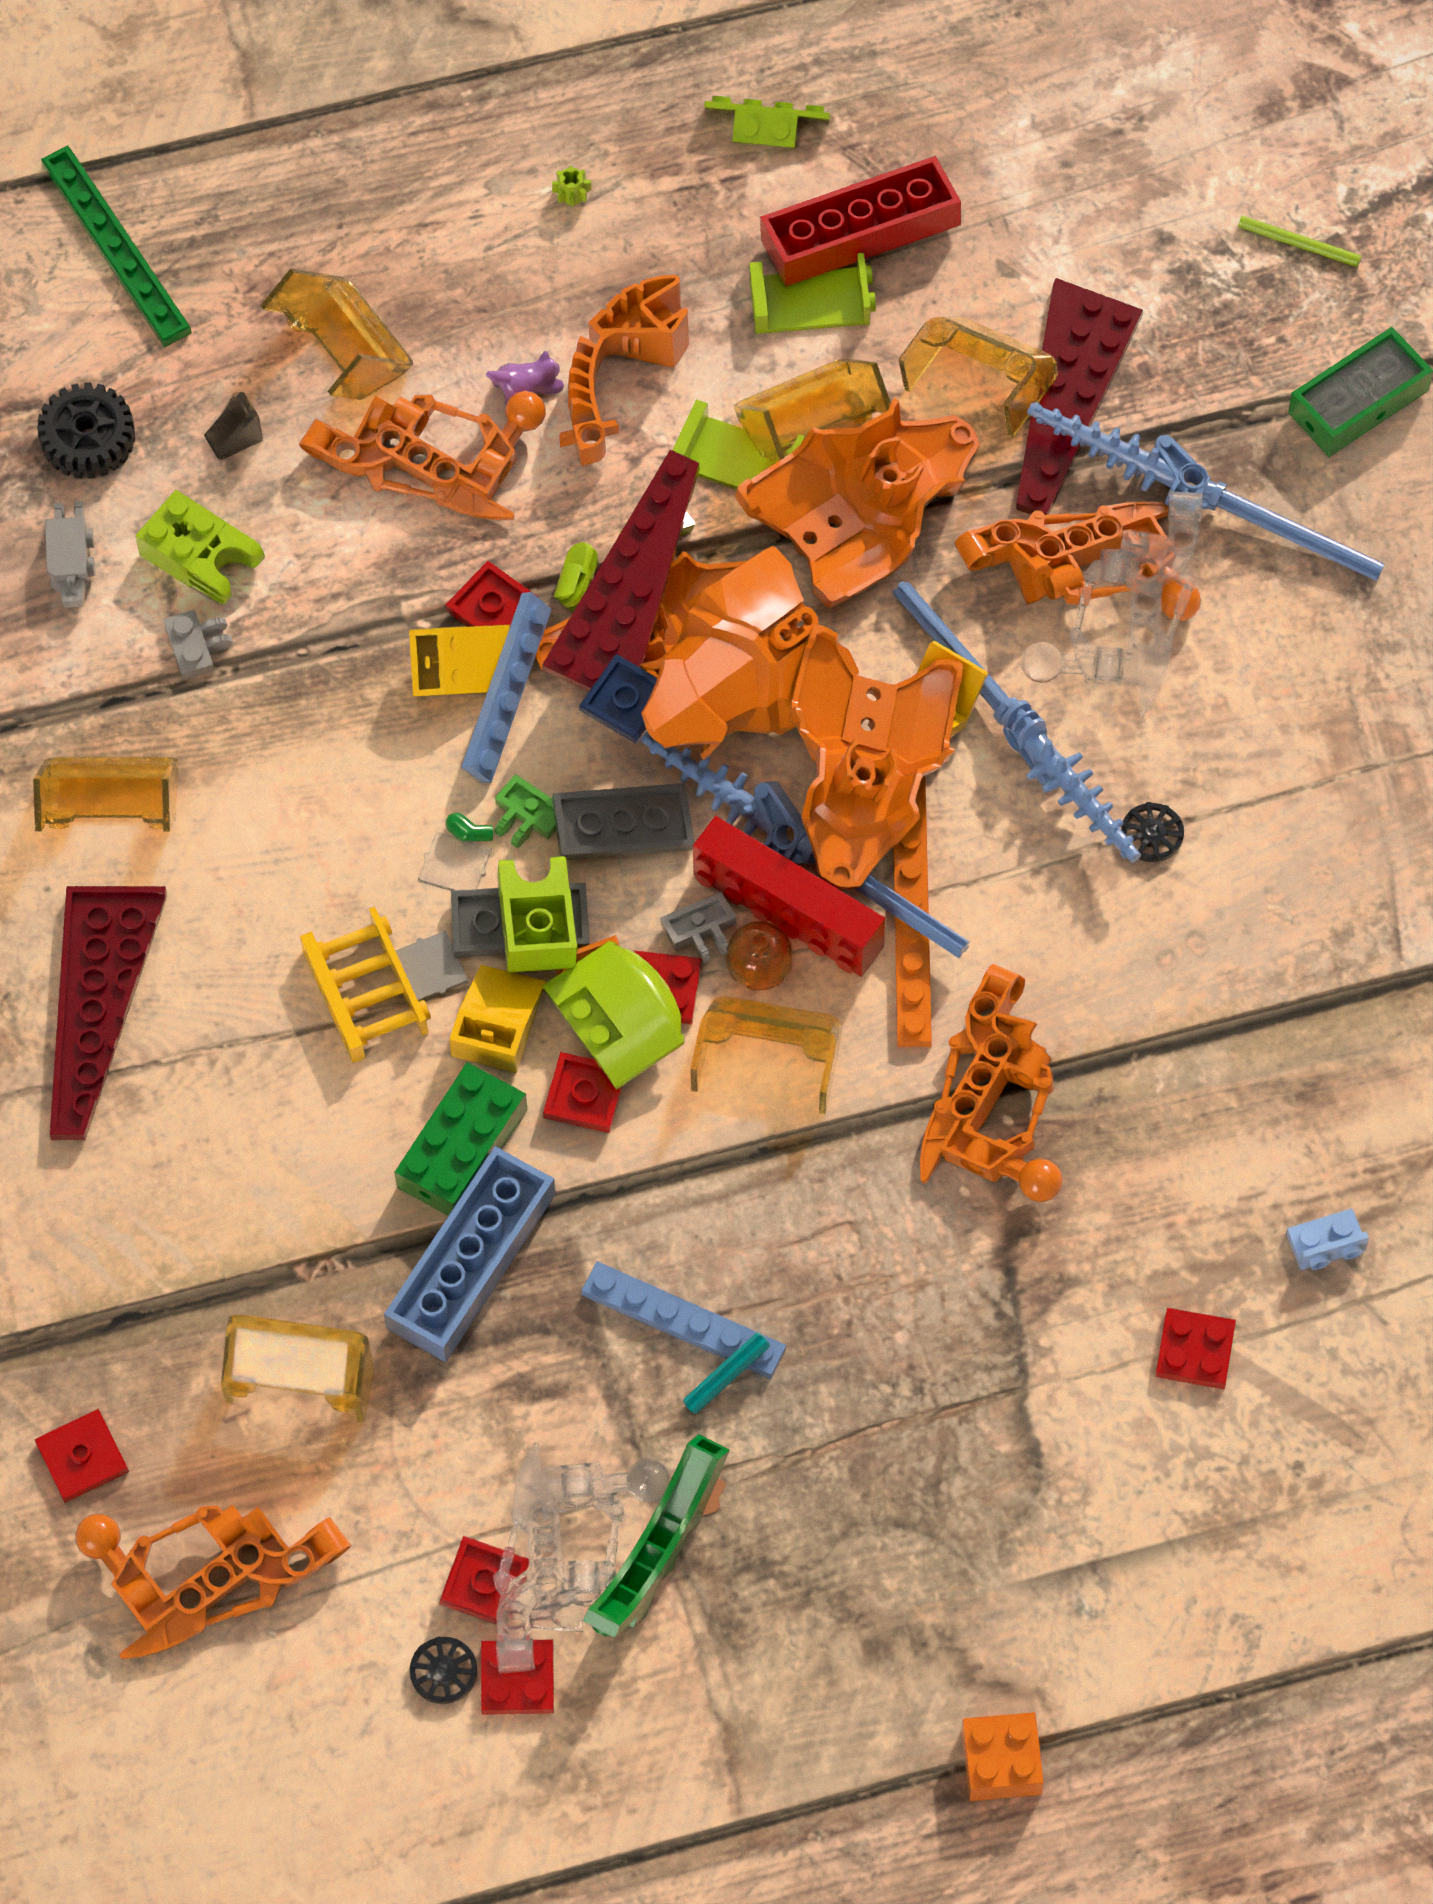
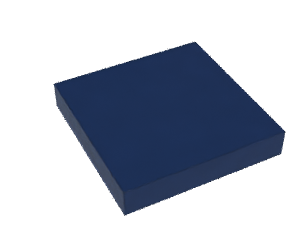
[579,654,657,744]

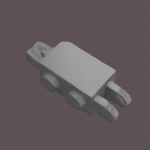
[45,501,96,608]

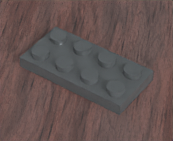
[552,783,694,860]
[451,882,589,958]

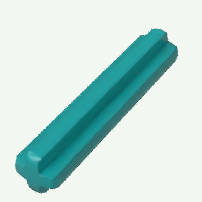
[683,1332,770,1414]

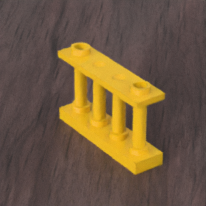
[299,906,431,1063]

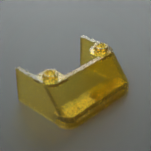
[260,268,413,400]
[898,317,1058,438]
[733,358,891,461]
[33,757,178,832]
[690,996,842,1114]
[221,1315,375,1423]

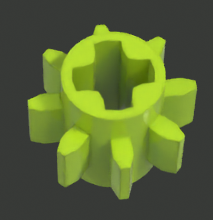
[552,165,592,207]

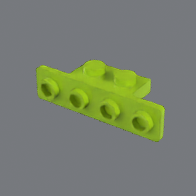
[704,96,831,148]

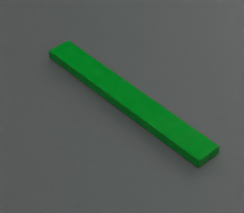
[41,145,192,347]

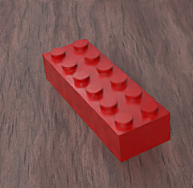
[760,156,961,287]
[693,815,886,977]

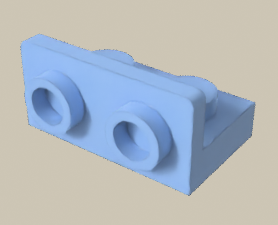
[1286,1208,1369,1270]

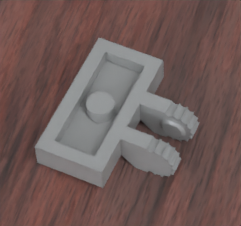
[163,610,233,680]
[660,892,736,963]

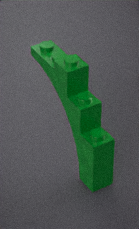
[583,1434,730,1638]

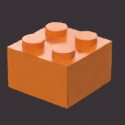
[961,1712,1044,1801]

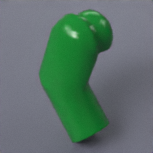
[445,812,493,842]

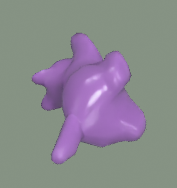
[486,351,564,406]

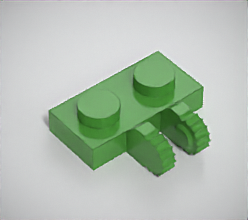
[494,774,556,848]

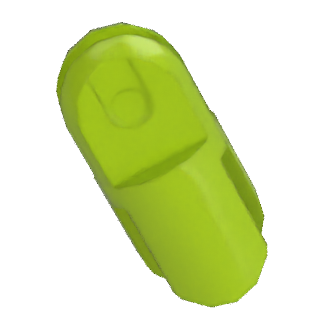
[553,542,598,613]

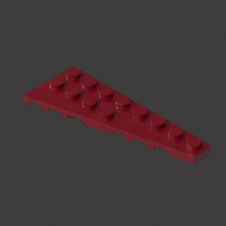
[1016,278,1143,515]
[542,449,700,692]
[49,886,167,1140]

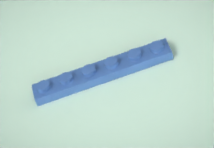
[461,592,552,783]
[581,1261,786,1379]

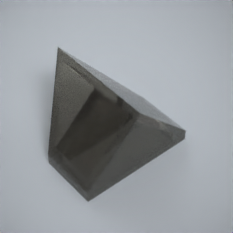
[204,392,263,460]

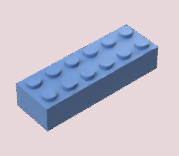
[384,1146,556,1362]

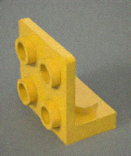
[917,641,988,738]

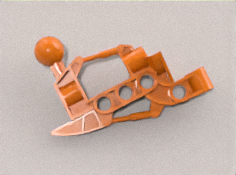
[299,391,546,520]
[954,501,1201,621]
[920,964,1063,1203]
[75,1504,352,1659]

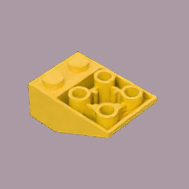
[409,625,510,697]
[449,965,546,1073]

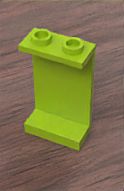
[749,253,876,334]
[672,399,805,490]

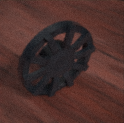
[1121,802,1184,862]
[410,1636,478,1704]

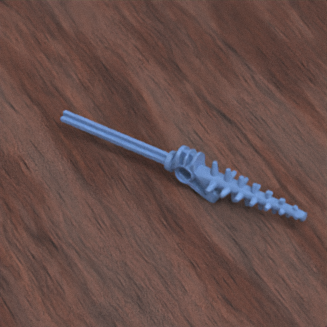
[1027,402,1385,581]
[892,581,1141,863]
[641,731,970,958]

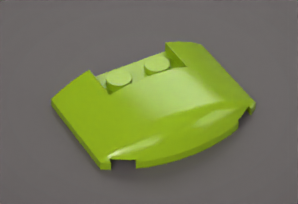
[542,941,685,1090]

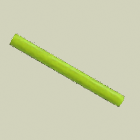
[1238,215,1362,268]

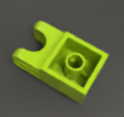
[135,489,265,604]
[497,856,577,972]

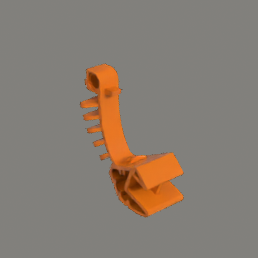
[559,274,689,466]

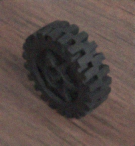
[37,382,135,479]

